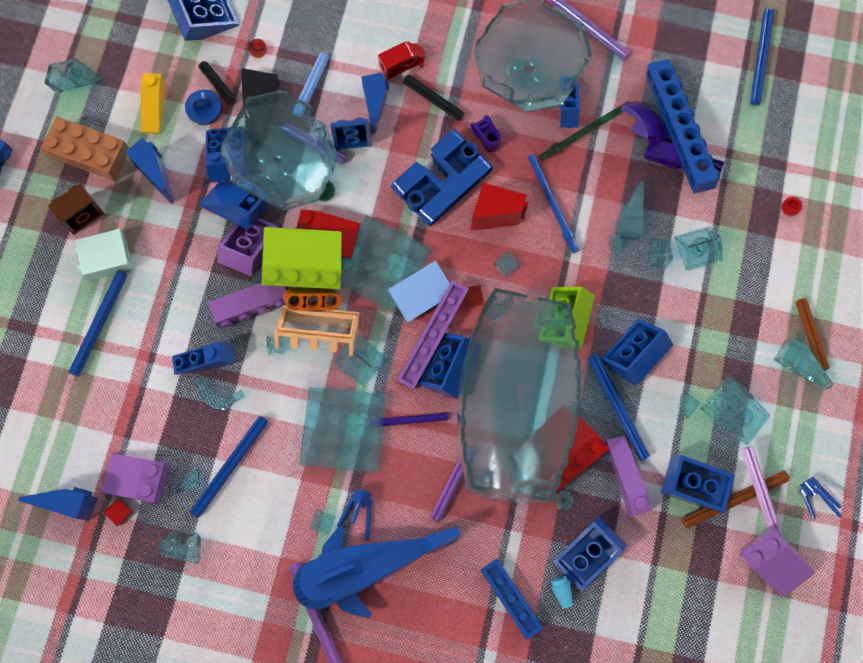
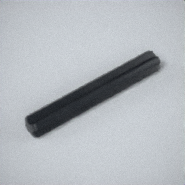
[403,75,465,121]

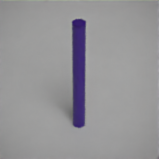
[370,413,448,427]

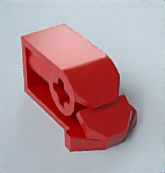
[378,41,425,80]

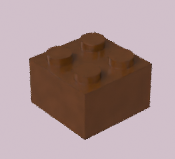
[48,183,105,235]

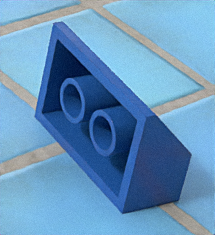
[602,319,673,386]
[417,333,480,399]

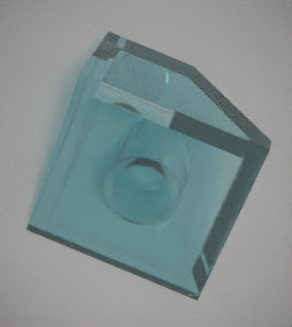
[44,59,102,93]

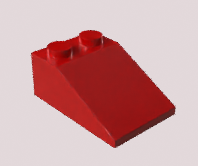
[296,209,360,259]

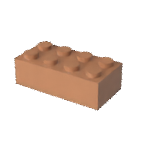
[40,116,129,181]

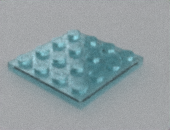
[340,216,432,314]
[299,387,386,473]

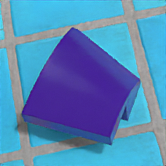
[621,101,673,143]

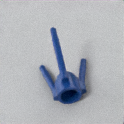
[799,476,842,519]
[337,489,373,540]

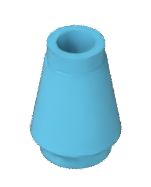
[551,576,574,609]

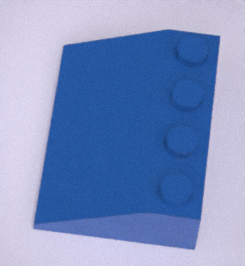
[167,0,239,41]

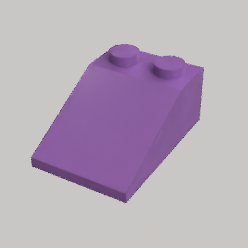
[217,218,278,276]
[101,454,170,504]
[741,525,815,597]

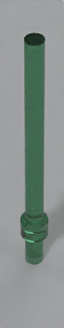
[539,101,629,161]

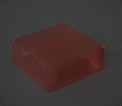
[463,285,484,308]

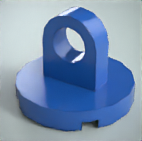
[185,90,222,126]

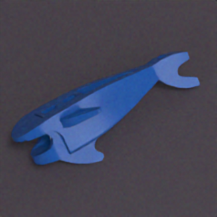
[293,526,461,618]

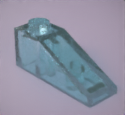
[614,181,644,240]
[774,337,833,390]

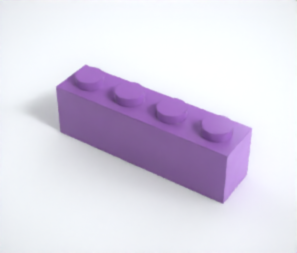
[208,283,290,328]

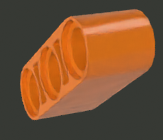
[282,288,341,311]

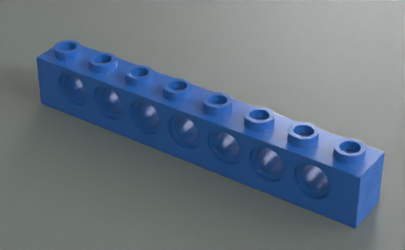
[646,59,720,194]

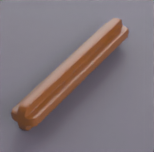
[796,298,830,371]

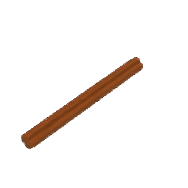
[682,471,790,528]

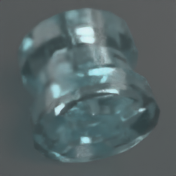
[266,336,285,355]

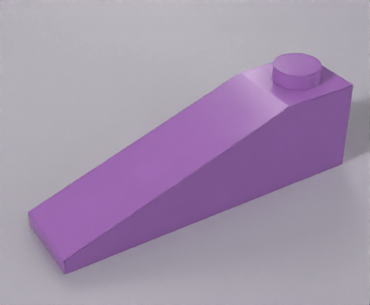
[606,435,653,517]

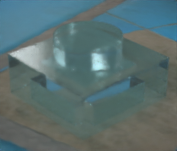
[494,251,520,278]

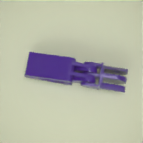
[644,139,724,175]

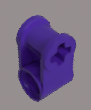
[470,115,501,152]

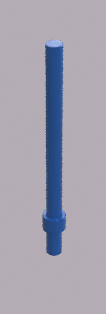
[528,154,579,254]

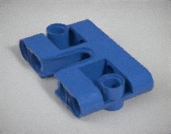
[390,129,494,227]

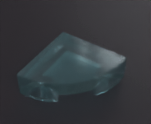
[680,391,700,418]
[180,468,201,492]

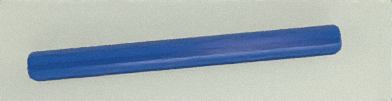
[750,8,774,106]
[69,271,127,376]
[588,354,650,461]
[190,416,268,518]

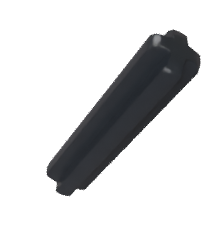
[198,61,236,105]

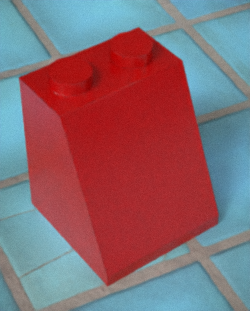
[471,182,529,230]

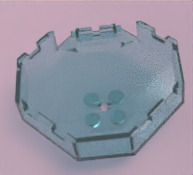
[474,0,592,112]
[220,90,338,211]

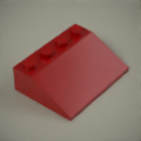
[508,406,609,500]

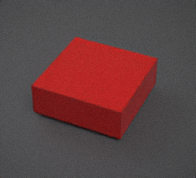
[103,498,133,526]

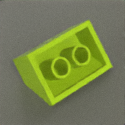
[538,287,595,349]

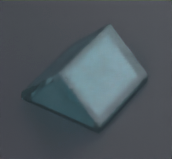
[674,226,723,271]
[334,335,388,388]

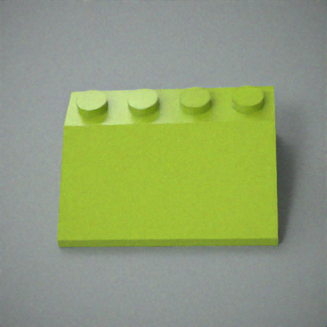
[261,227,341,289]

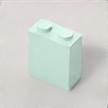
[74,229,133,281]

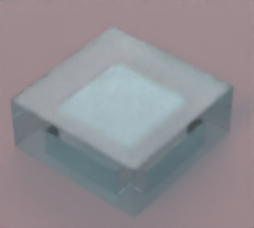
[310,510,336,535]

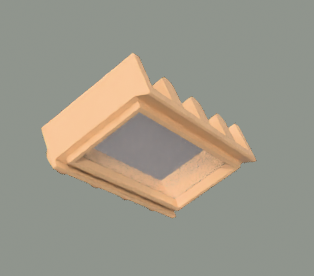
[274,305,359,356]

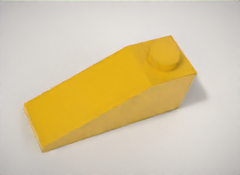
[141,73,166,134]

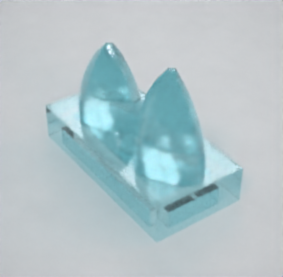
[157,531,201,564]

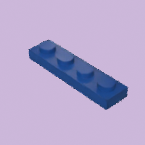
[480,558,543,640]

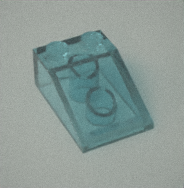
[700,375,770,445]

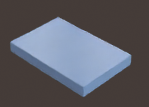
[387,261,450,322]

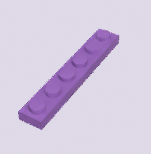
[397,280,469,390]

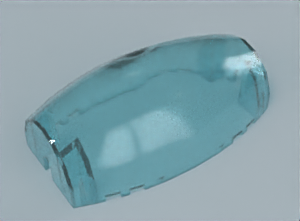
[457,288,581,504]

